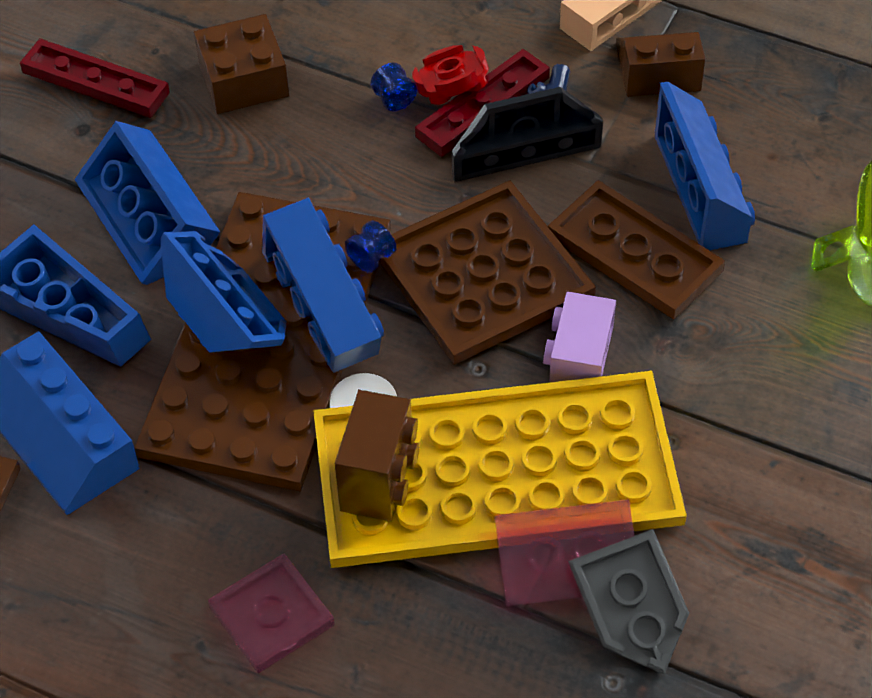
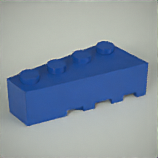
[262,197,384,373]
[0,224,151,367]

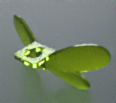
[811,161,872,307]

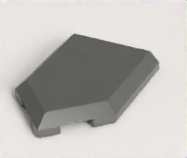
[568,529,689,674]

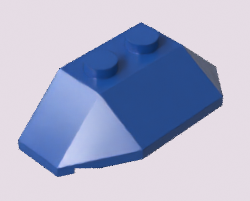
[160,231,287,353]

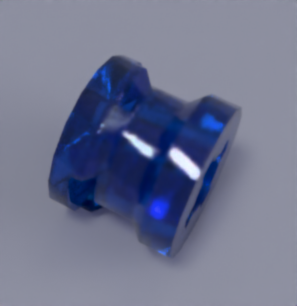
[370,63,417,111]
[344,220,396,273]

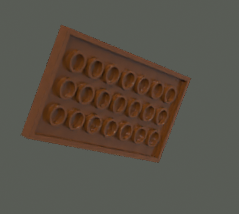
[134,192,391,492]

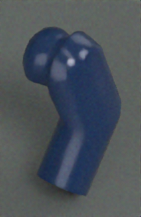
[527,64,571,94]

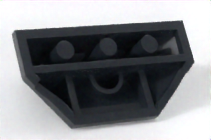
[452,87,603,183]

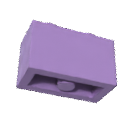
[543,292,616,382]

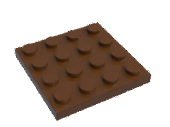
[372,180,596,365]

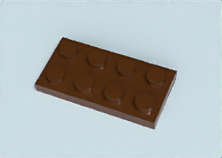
[548,180,725,320]

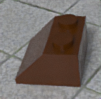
[616,32,705,97]

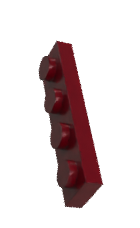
[20,38,170,118]
[415,49,550,157]

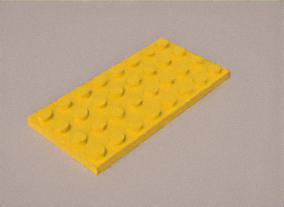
[313,371,687,568]

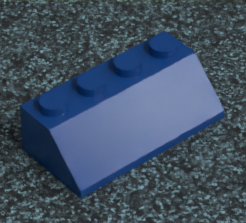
[655,81,755,250]
[74,121,220,285]
[0,331,140,515]

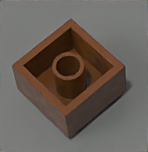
[194,14,289,114]
[334,389,419,522]

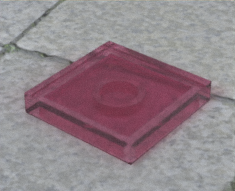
[208,553,335,673]

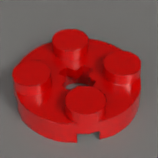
[412,45,489,105]

